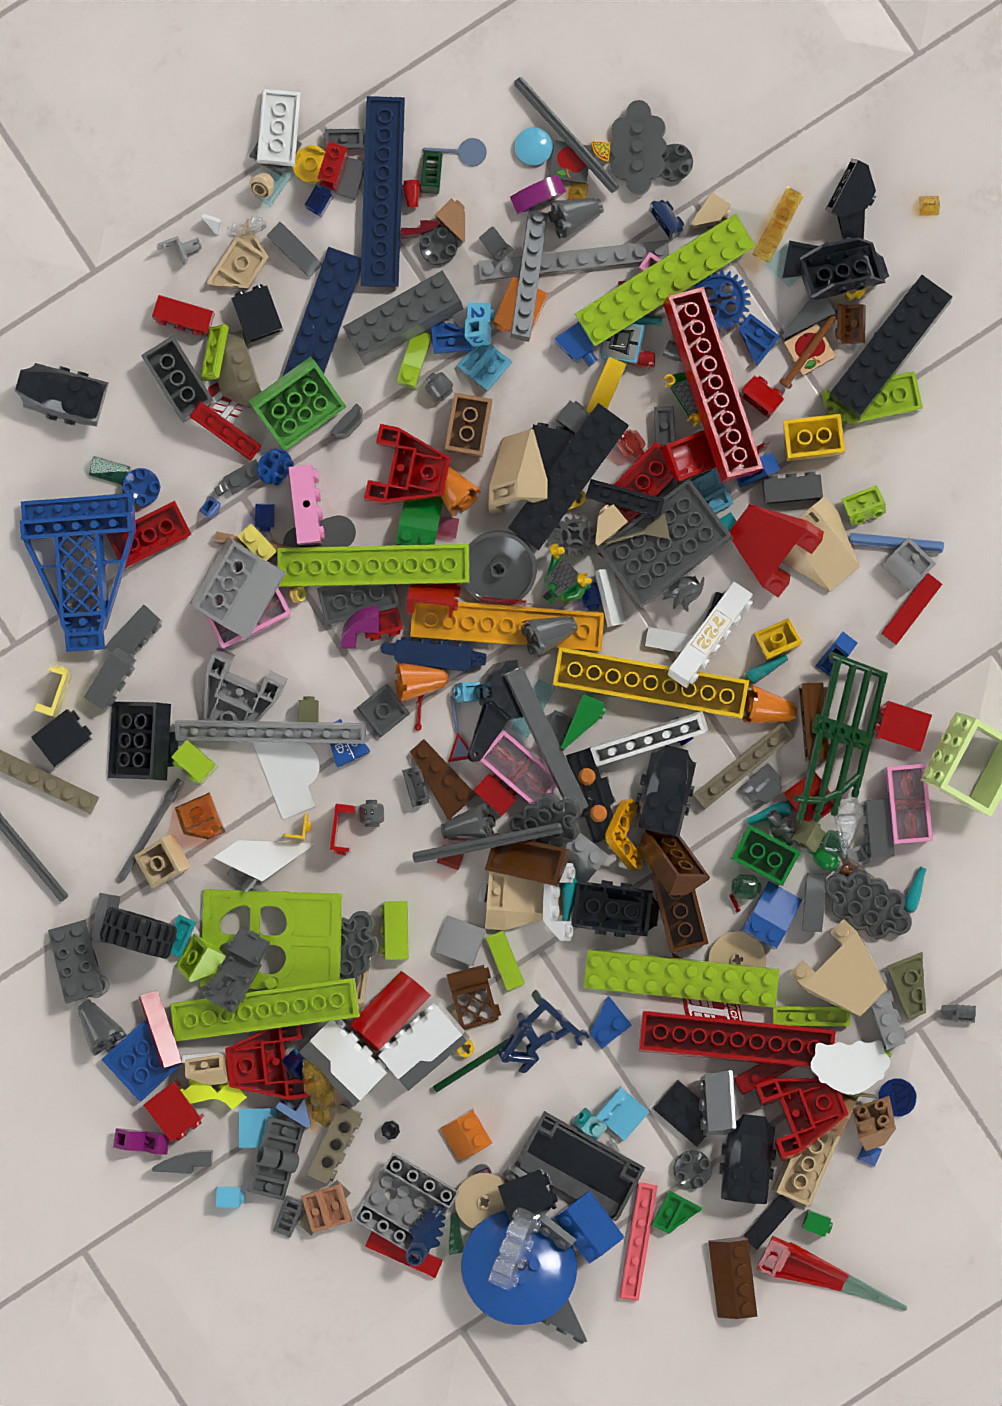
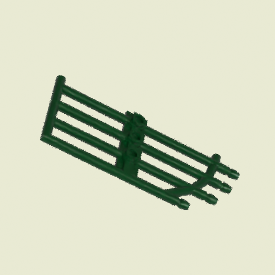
[794,652,888,823]

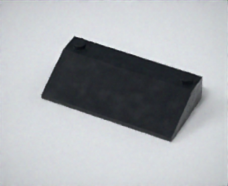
[515,1111,646,1222]

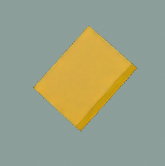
[754,618,803,661]

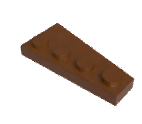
[410,739,477,820]

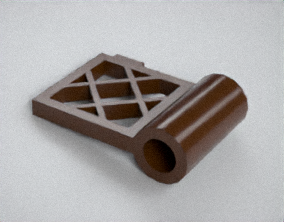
[446,964,501,1029]

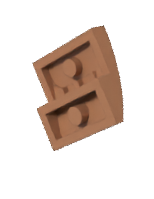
[301,1183,352,1233]

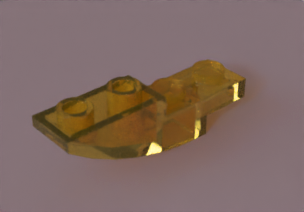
[752,187,804,263]
[302,1059,336,1127]

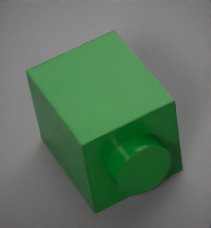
[802,1209,833,1237]

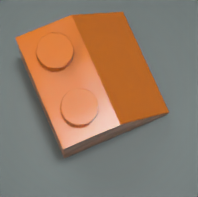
[440,1109,493,1161]

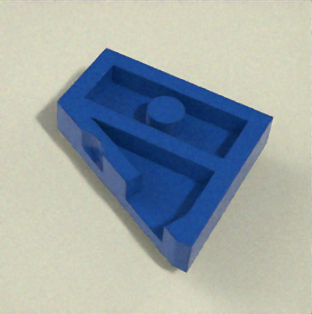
[738,313,780,366]
[431,322,472,354]
[590,996,632,1049]

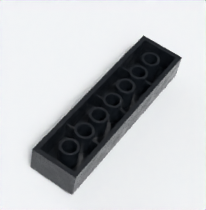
[829,275,953,421]
[508,403,629,550]

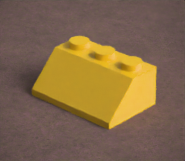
[783,414,845,462]

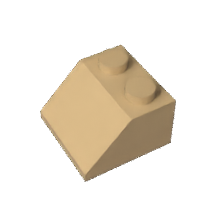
[594,504,628,549]
[134,834,191,889]

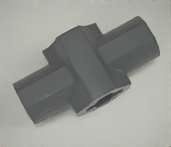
[766,809,795,846]

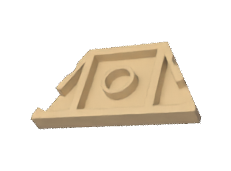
[206,222,269,290]

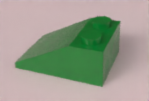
[396,496,443,545]
[561,694,607,750]

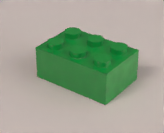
[730,825,801,886]

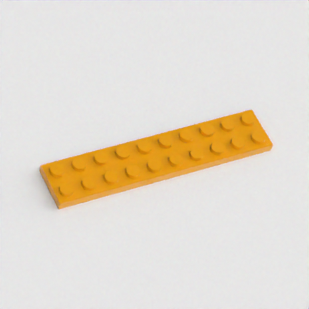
[410,602,604,652]

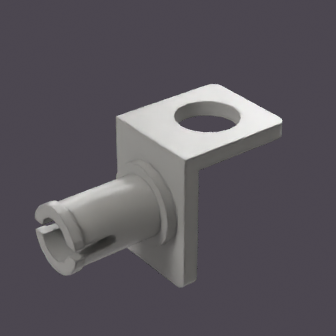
[156,236,202,264]
[227,867,269,893]

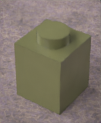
[299,696,319,722]
[791,820,826,852]

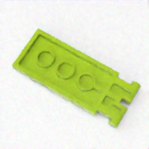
[821,371,923,425]

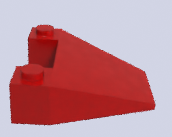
[364,424,451,505]
[729,504,824,598]
[225,1025,310,1100]
[754,1078,849,1162]

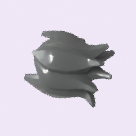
[662,575,705,612]

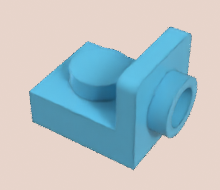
[453,682,479,703]

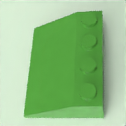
[248,356,346,451]

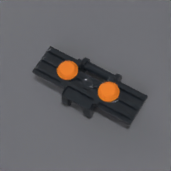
[566,747,616,843]

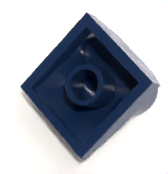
[649,200,685,240]

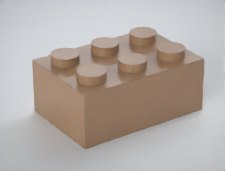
[445,393,492,458]

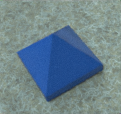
[199,496,221,518]
[857,1146,882,1167]

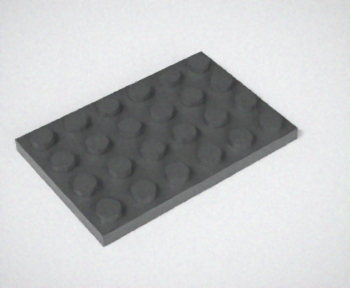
[597,479,733,608]

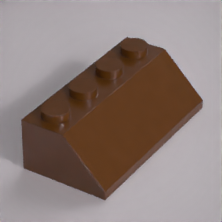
[799,683,830,762]
[637,830,710,896]
[708,1236,758,1319]

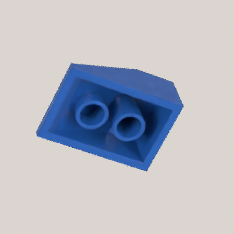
[741,881,802,950]

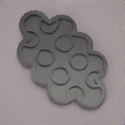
[610,100,667,195]
[510,793,583,848]
[825,869,912,939]
[340,911,379,987]

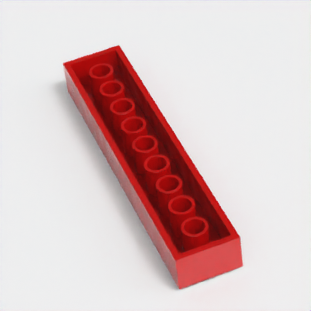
[663,287,763,483]
[638,1011,836,1069]

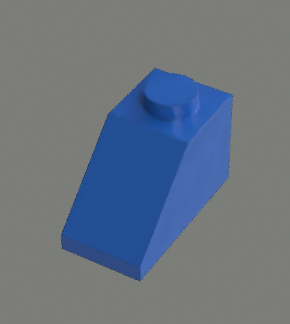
[736,453,780,488]
[815,631,858,677]

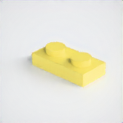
[237,523,277,561]

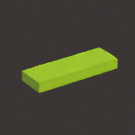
[200,324,229,381]
[486,930,525,991]

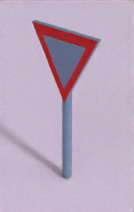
[448,696,475,762]

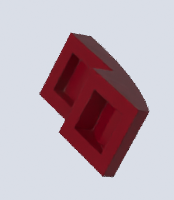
[401,220,440,239]

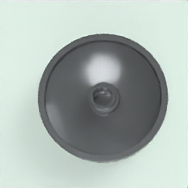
[463,530,537,606]

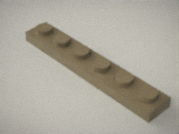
[693,722,794,809]
[0,750,99,814]

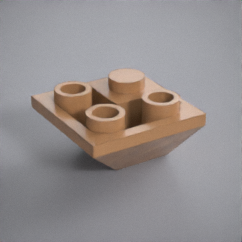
[853,1096,896,1151]

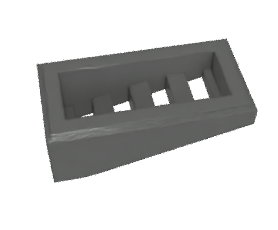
[273,1195,304,1238]

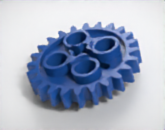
[695,270,751,332]

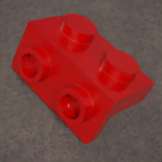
[365,607,403,641]

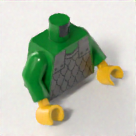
[661,372,701,428]
[542,544,592,604]

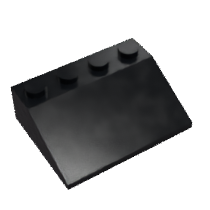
[108,701,171,781]

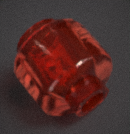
[617,429,646,458]

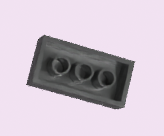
[141,335,215,423]

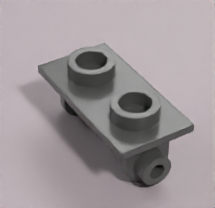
[402,766,430,807]

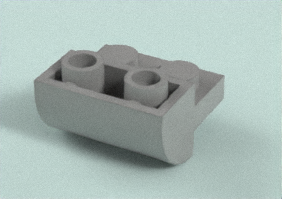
[882,537,936,591]

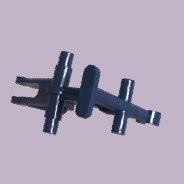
[498,990,589,1073]

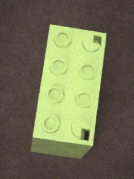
[921,712,1002,817]

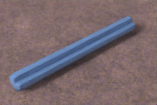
[849,533,944,553]

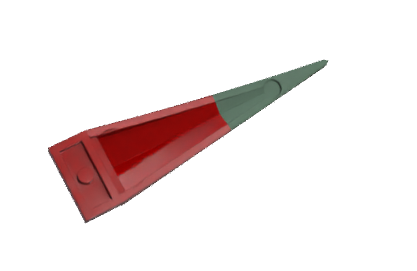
[756,1235,907,1311]

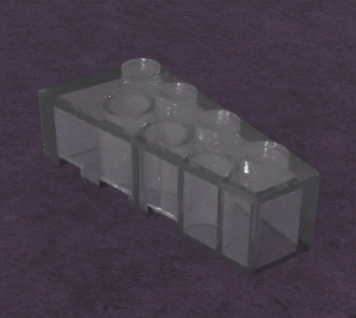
[487,1207,542,1291]

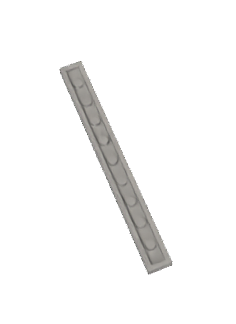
[478,240,669,281]
[175,720,366,744]

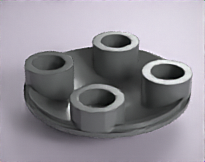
[661,144,693,181]
[420,227,458,265]
[673,1150,712,1189]

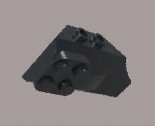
[800,237,889,300]
[15,363,109,427]
[634,745,697,837]
[571,880,659,938]
[719,1114,776,1204]

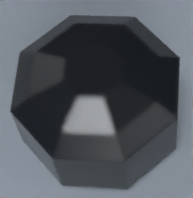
[381,1120,400,1140]

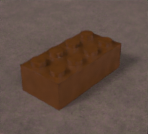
[652,877,709,953]

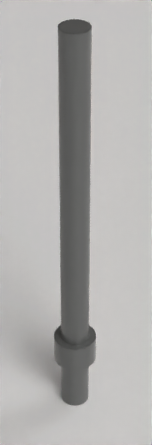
[118,778,184,880]

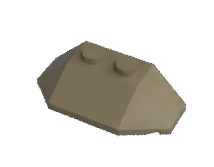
[217,330,262,408]

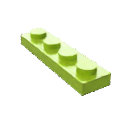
[773,1006,850,1026]

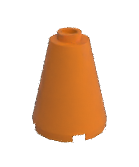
[441,467,481,516]
[395,663,449,702]
[742,685,797,724]

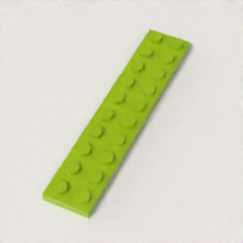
[574,214,756,347]
[277,544,470,587]
[584,949,780,1008]
[170,978,360,1042]

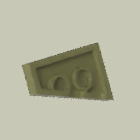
[886,952,926,1020]

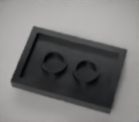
[653,1080,707,1147]

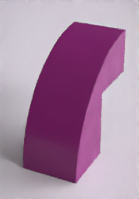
[510,175,566,214]
[341,606,379,648]
[113,1128,169,1155]

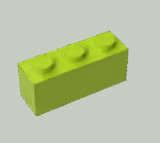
[381,901,409,959]

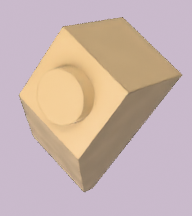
[690,192,731,229]
[185,1054,229,1085]

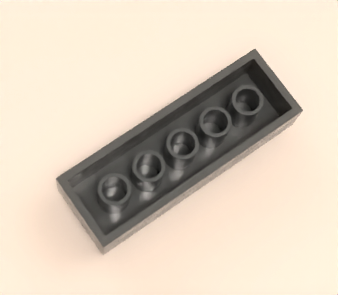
[343,270,464,365]

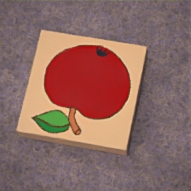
[784,324,836,376]

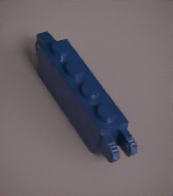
[380,637,487,672]

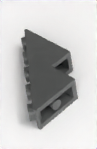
[541,1299,587,1344]

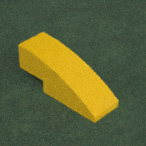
[586,357,626,413]

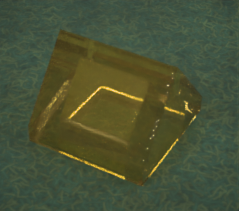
[919,196,940,216]

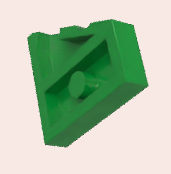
[651,1190,702,1234]

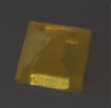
[567,182,589,200]

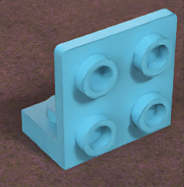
[595,1086,649,1140]

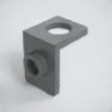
[479,226,514,261]

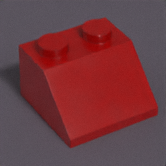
[739,375,784,419]
[783,772,833,822]

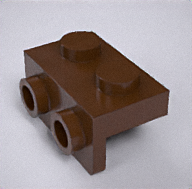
[835,304,866,344]

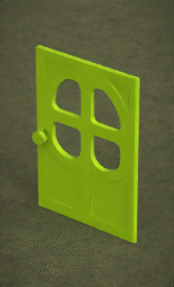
[200,889,343,990]

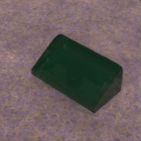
[89,456,131,485]

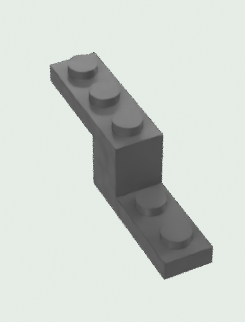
[503,1163,576,1251]

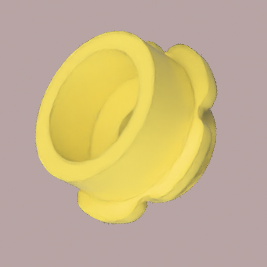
[289,587,306,604]

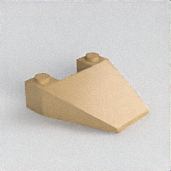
[789,919,887,1016]

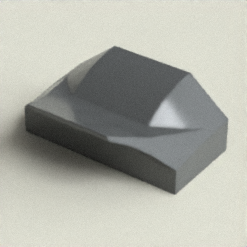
[331,403,363,439]
[740,763,782,804]

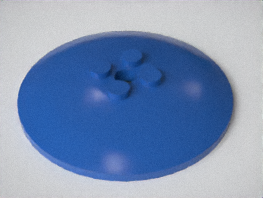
[461,1210,577,1326]

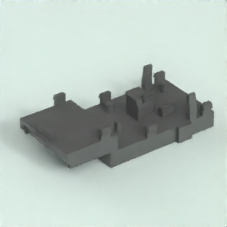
[203,927,270,1014]

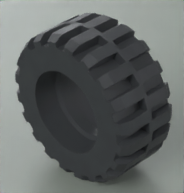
[99,907,177,959]

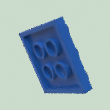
[101,1020,183,1102]

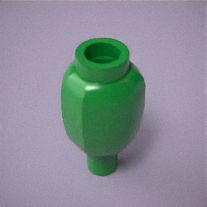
[807,848,841,872]

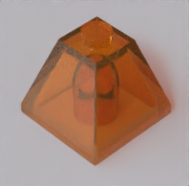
[175,792,226,840]

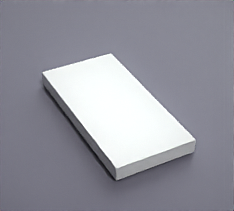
[257,89,301,167]

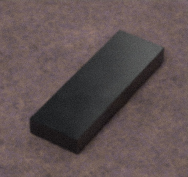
[743,1194,795,1250]

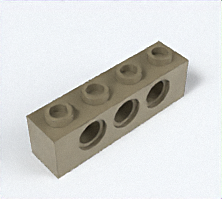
[307,1103,363,1184]

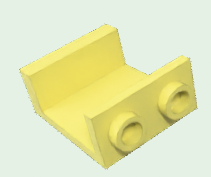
[34,664,72,717]

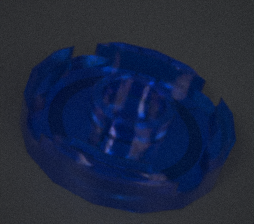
[878,1078,917,1117]

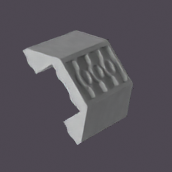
[191,537,286,639]
[353,1152,459,1257]

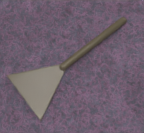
[605,512,671,544]

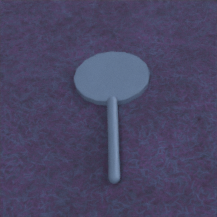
[422,138,487,166]

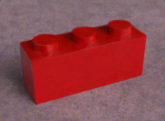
[152,295,215,337]

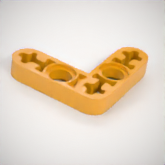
[605,799,644,871]

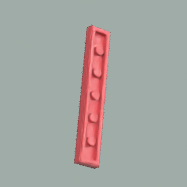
[619,1182,657,1301]

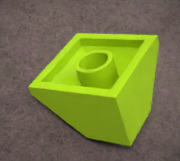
[175,934,226,982]

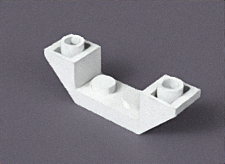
[543,863,575,941]

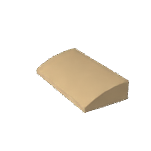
[772,1131,840,1207]

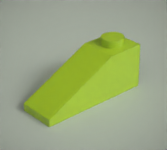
[397,332,432,390]

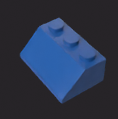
[554,1191,625,1264]

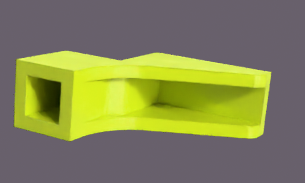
[180,1080,248,1110]

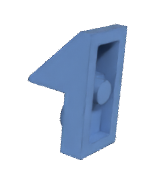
[276,1098,311,1128]

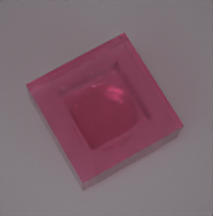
[437,516,459,538]

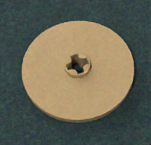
[708,931,766,967]
[455,1173,506,1229]

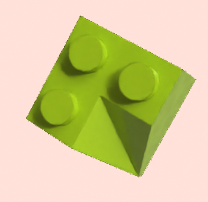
[172,740,218,784]

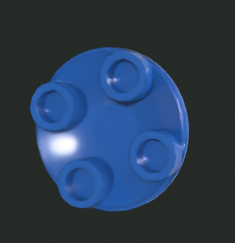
[257,449,294,485]
[122,468,161,506]

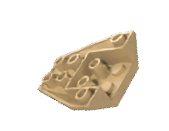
[488,429,547,515]
[782,497,860,591]
[485,871,563,930]

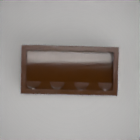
[485,833,570,886]

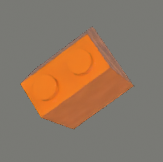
[493,277,548,341]

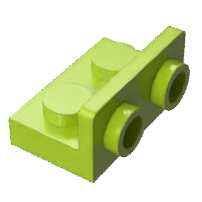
[841,485,886,526]

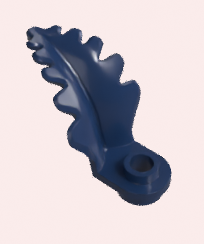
[405,1204,446,1266]

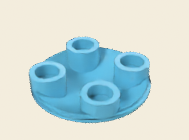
[515,127,553,166]

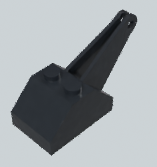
[825,158,876,239]
[467,660,523,762]

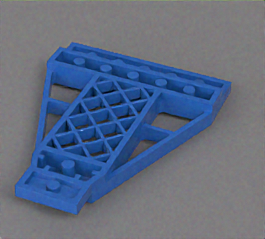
[20,493,136,652]

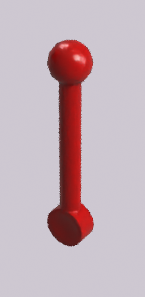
[414,695,424,731]

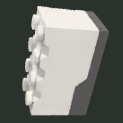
[378,1002,470,1091]
[299,1019,388,1106]

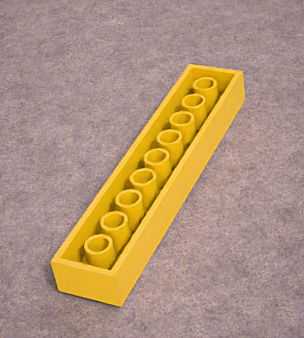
[552,647,749,719]

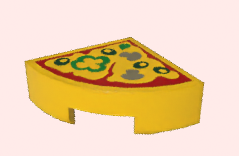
[591,141,611,163]

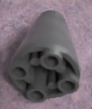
[548,198,604,239]
[521,616,577,657]
[441,803,496,841]
[77,1000,127,1056]

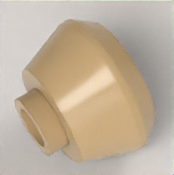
[249,173,274,198]

